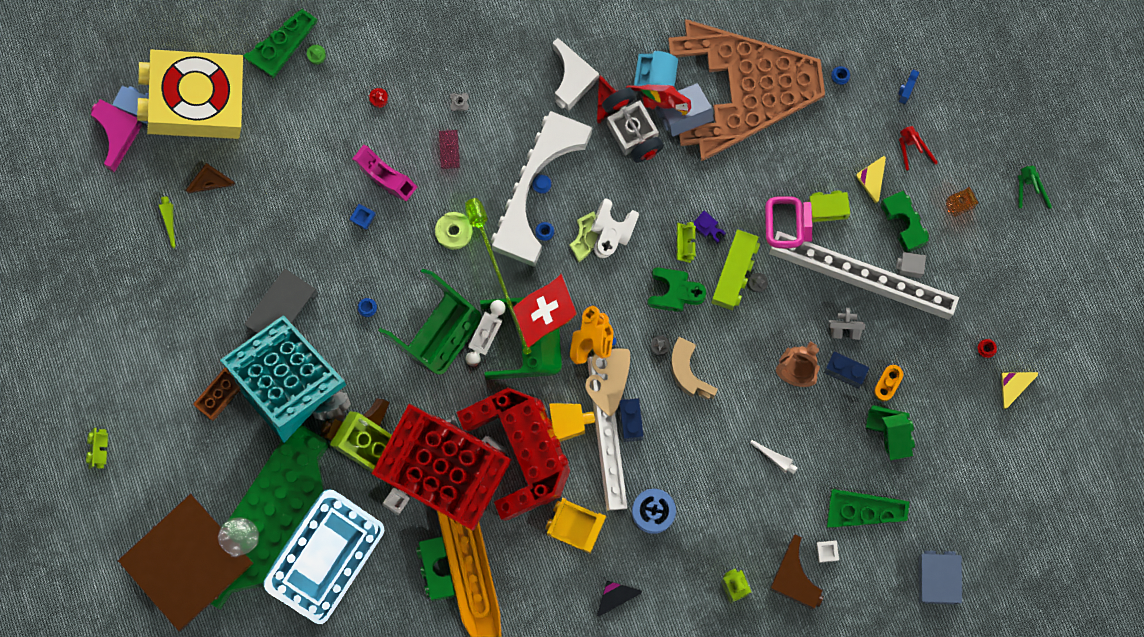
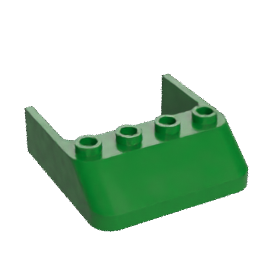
[378,268,481,375]
[480,297,562,380]

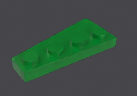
[243,9,318,79]

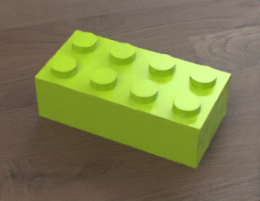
[330,411,392,485]

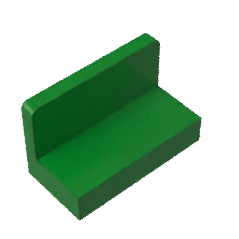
[865,405,910,433]

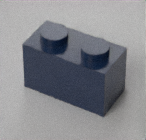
[823,351,870,389]
[619,398,644,442]

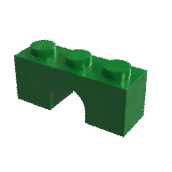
[880,191,929,253]
[416,537,455,602]

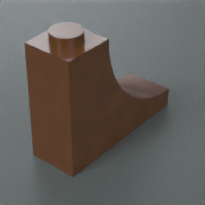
[320,398,390,441]
[769,534,824,610]

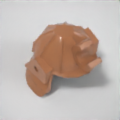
[776,341,820,387]

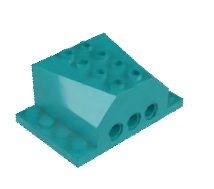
[220,315,346,443]

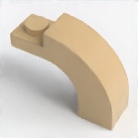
[671,337,718,399]

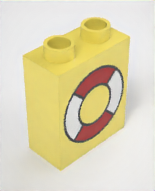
[137,49,243,139]

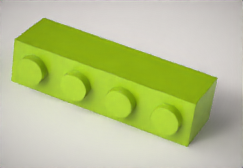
[711,229,760,311]

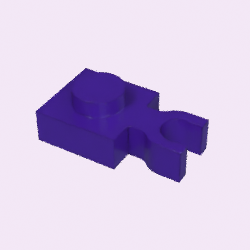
[693,211,726,244]

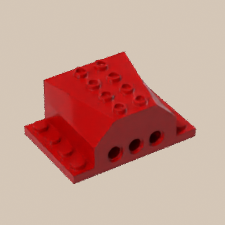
[372,404,512,530]

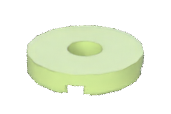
[435,212,473,250]

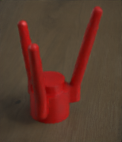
[898,126,938,171]

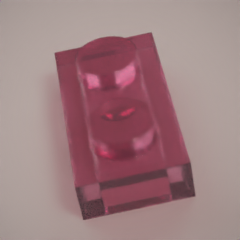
[439,130,460,169]

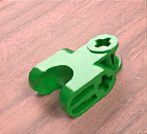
[647,267,706,312]

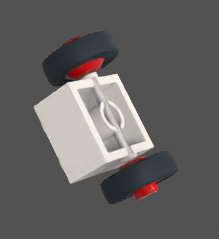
[602,88,664,163]

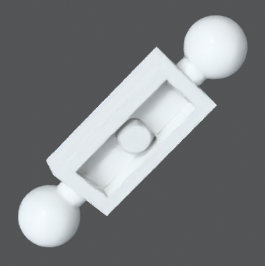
[465,300,505,367]

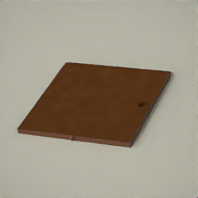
[118,494,254,632]

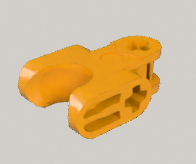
[570,306,614,364]

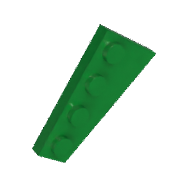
[826,489,910,528]

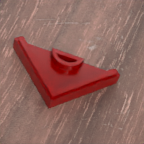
[597,76,616,124]

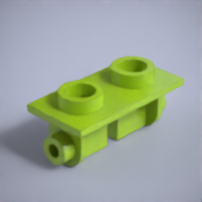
[676,222,696,263]
[86,428,108,469]

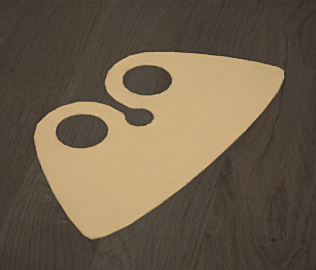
[585,349,630,416]

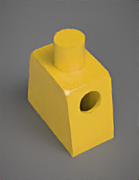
[549,403,595,442]

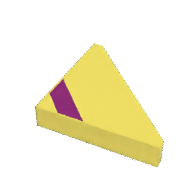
[855,156,886,203]
[1001,372,1038,409]

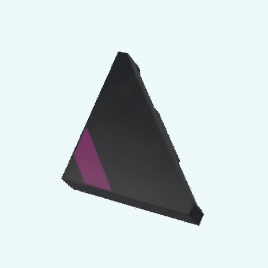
[597,580,642,617]

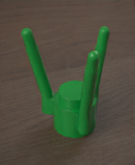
[1018,166,1052,209]

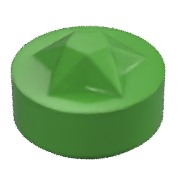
[307,45,326,65]

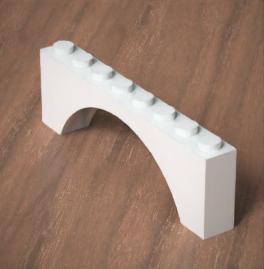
[490,111,592,267]

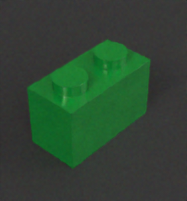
[882,413,915,460]

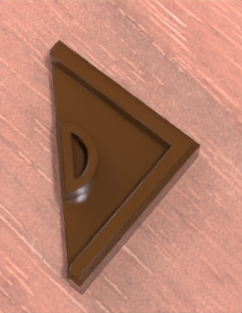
[185,163,235,193]

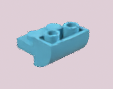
[634,51,678,86]

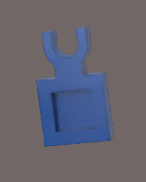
[898,69,919,104]

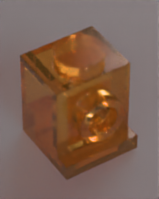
[946,187,978,217]

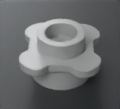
[450,93,469,111]

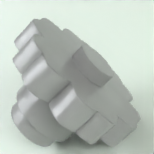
[313,392,351,421]

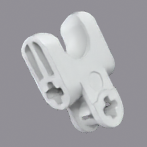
[591,198,639,258]

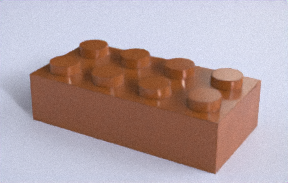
[193,368,240,421]

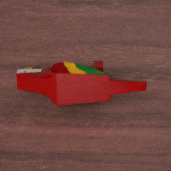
[626,85,691,116]

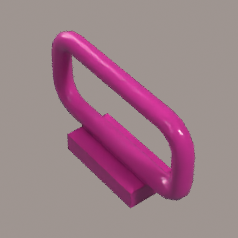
[765,196,812,248]

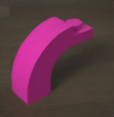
[352,144,417,201]

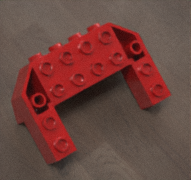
[456,388,570,521]

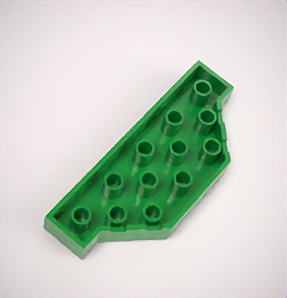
[211,425,330,610]

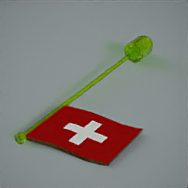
[464,198,577,354]

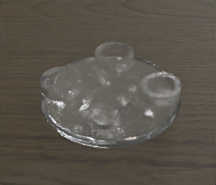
[218,518,259,557]

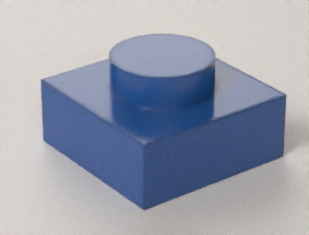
[349,204,376,230]

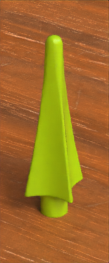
[158,196,176,248]

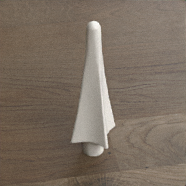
[751,440,798,474]

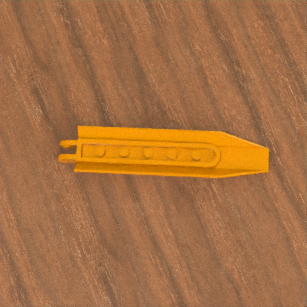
[437,511,502,637]

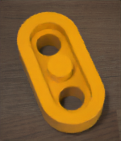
[874,365,903,402]

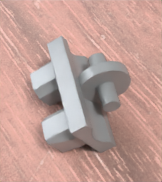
[828,308,865,340]

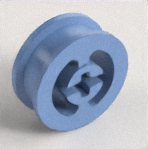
[632,489,676,534]

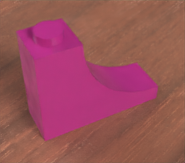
[91,99,143,172]

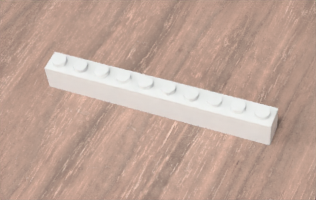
[769,231,959,320]

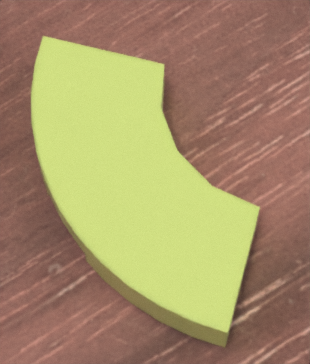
[569,211,598,263]

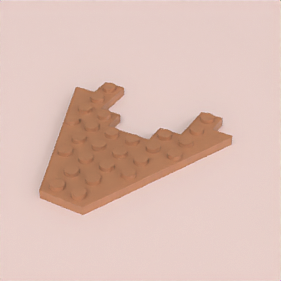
[668,20,825,161]

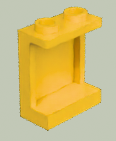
[545,498,606,554]

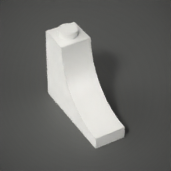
[553,38,599,111]

